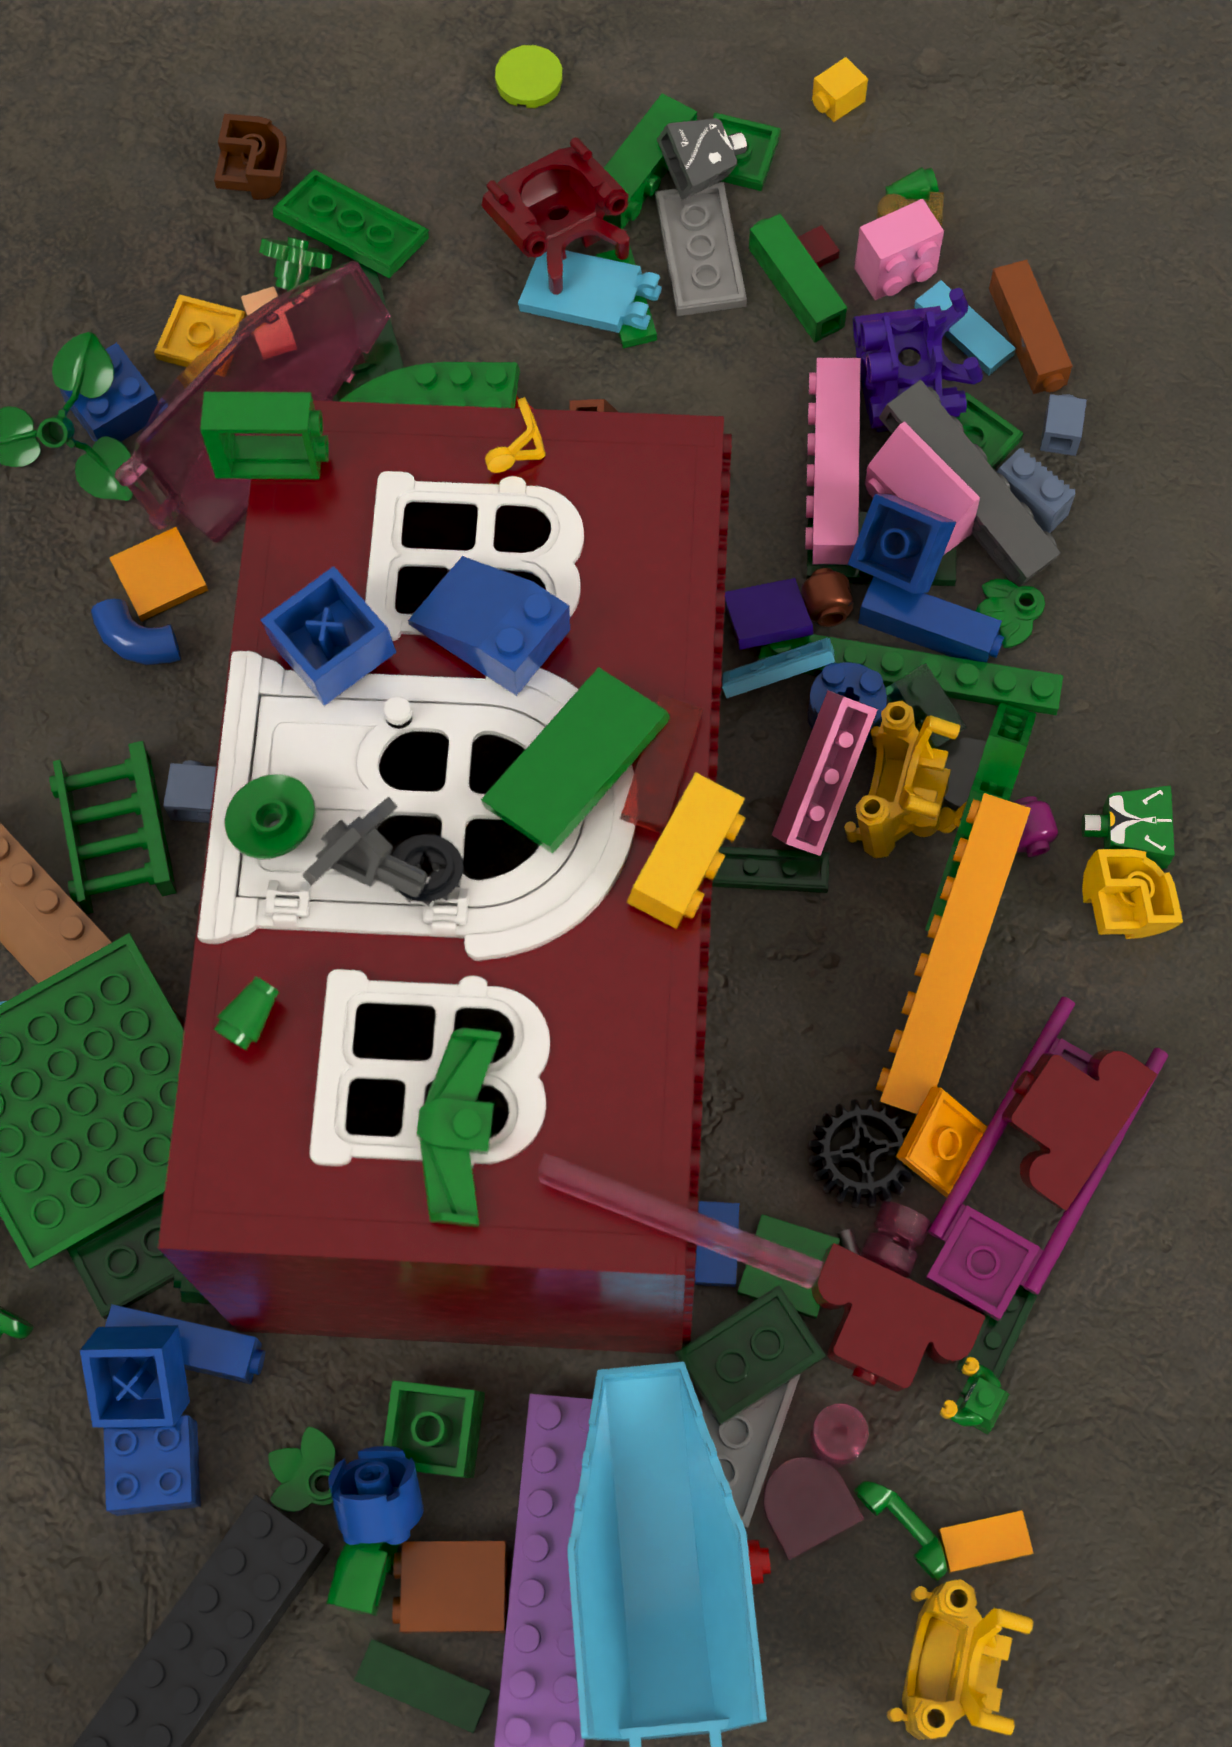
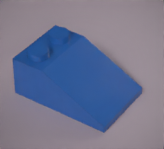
[408,556,570,696]

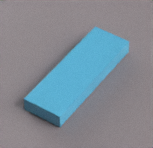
[914,280,1016,376]
[722,638,835,698]

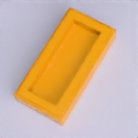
[938,1510,1034,1573]

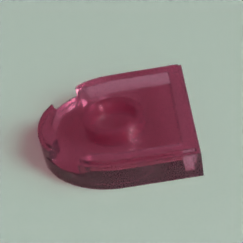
[763,1457,864,1560]

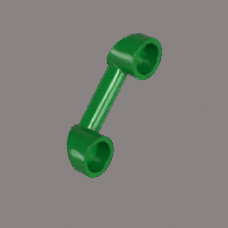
[853,1481,947,1582]

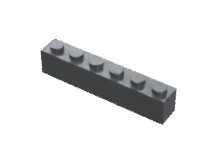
[879,380,1061,587]

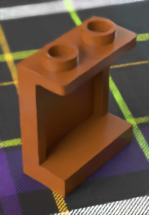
[392,1541,508,1634]

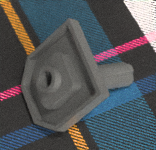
[302,796,427,897]

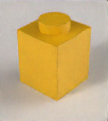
[812,57,868,122]

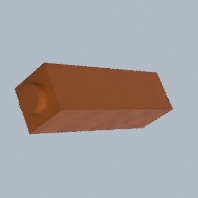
[989,259,1073,394]

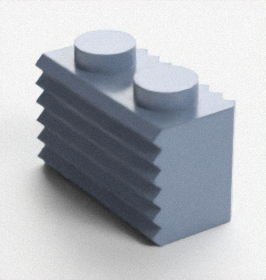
[997,448,1075,533]

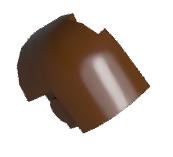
[214,114,287,200]

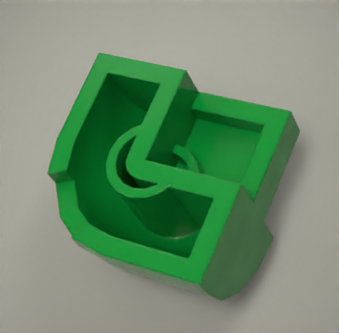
[326,1541,400,1616]

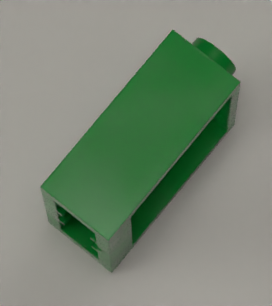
[200,392,329,479]

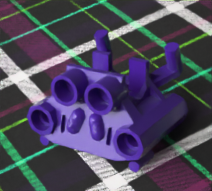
[853,288,983,432]

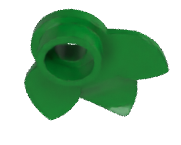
[975,579,1045,649]
[268,1427,336,1512]

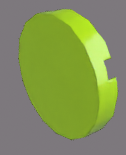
[495,45,563,108]

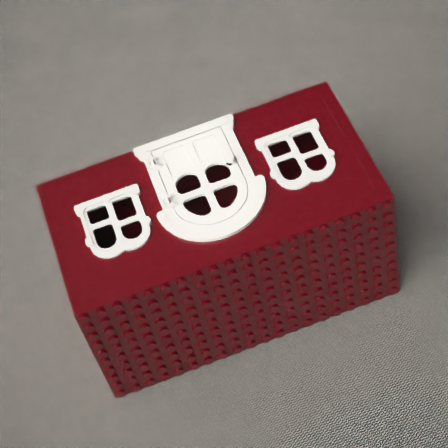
[158,400,732,1354]

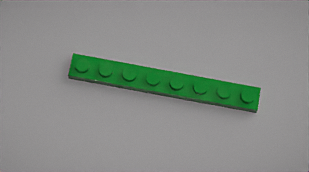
[758,634,1063,715]

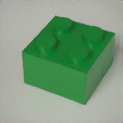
[383,1380,485,1478]

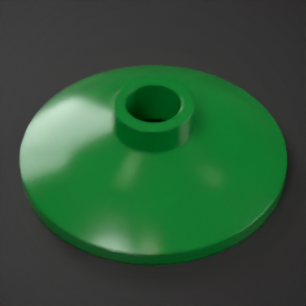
[224,774,316,859]

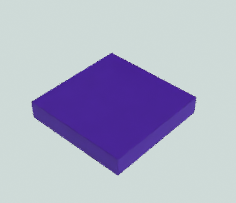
[725,578,813,650]

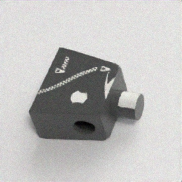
[657,118,747,200]

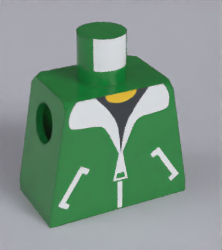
[1081,786,1175,869]

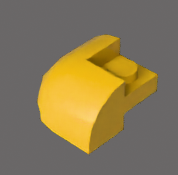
[1082,849,1183,939]

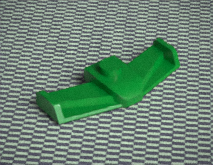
[416,1028,501,1227]

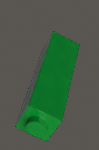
[749,214,847,343]

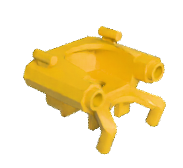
[844,701,960,858]
[887,1579,1033,1740]

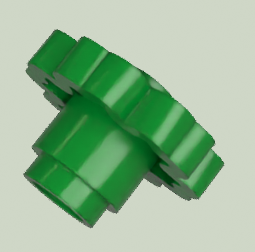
[259,237,333,292]

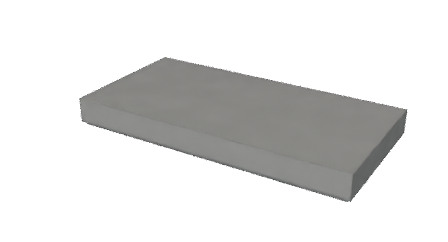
[655,182,747,316]
[700,1374,800,1529]

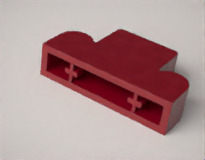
[1002,1050,1158,1211]
[811,1243,986,1391]

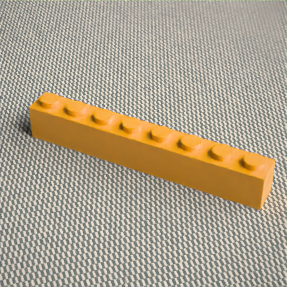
[875,793,1031,1114]

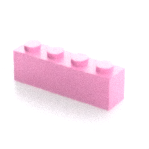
[772,690,878,856]

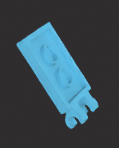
[518,250,662,333]

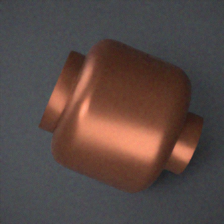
[802,568,853,627]

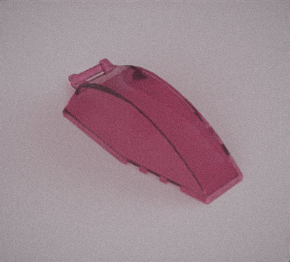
[115,261,391,542]

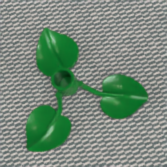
[0,332,137,501]

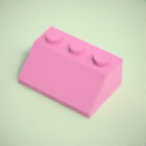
[865,422,980,556]

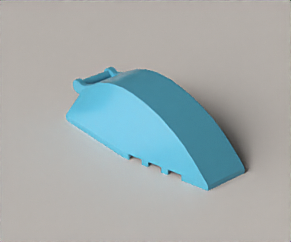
[567,1362,767,1747]

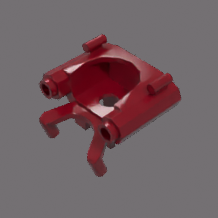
[481,137,630,295]

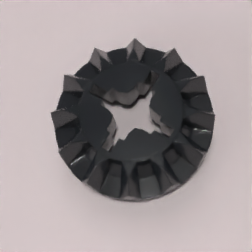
[391,834,464,906]

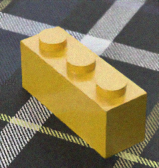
[627,772,746,929]

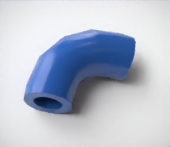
[91,599,181,665]

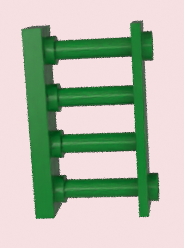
[49,741,177,914]

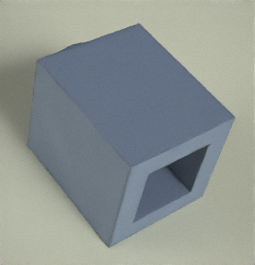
[1040,394,1087,456]

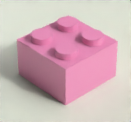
[854,199,944,300]

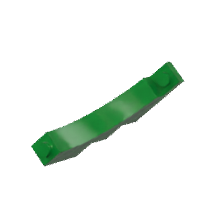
[925,702,1037,931]

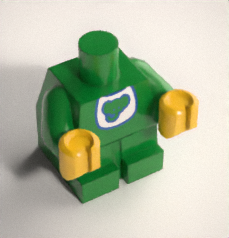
[940,1357,1010,1435]

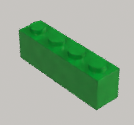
[603,93,697,229]

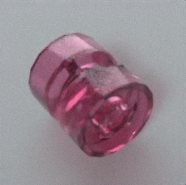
[860,1201,932,1278]
[810,1404,868,1467]

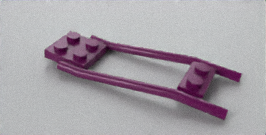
[925,996,1169,1321]

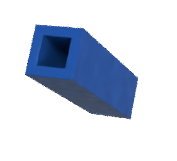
[858,576,1004,663]
[105,1304,265,1384]

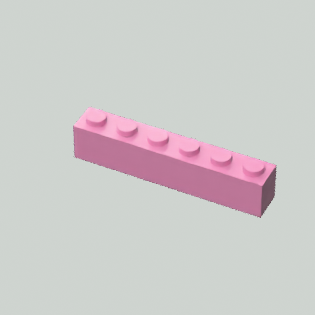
[805,358,860,565]

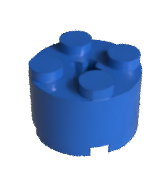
[807,662,887,743]
[328,1446,424,1545]

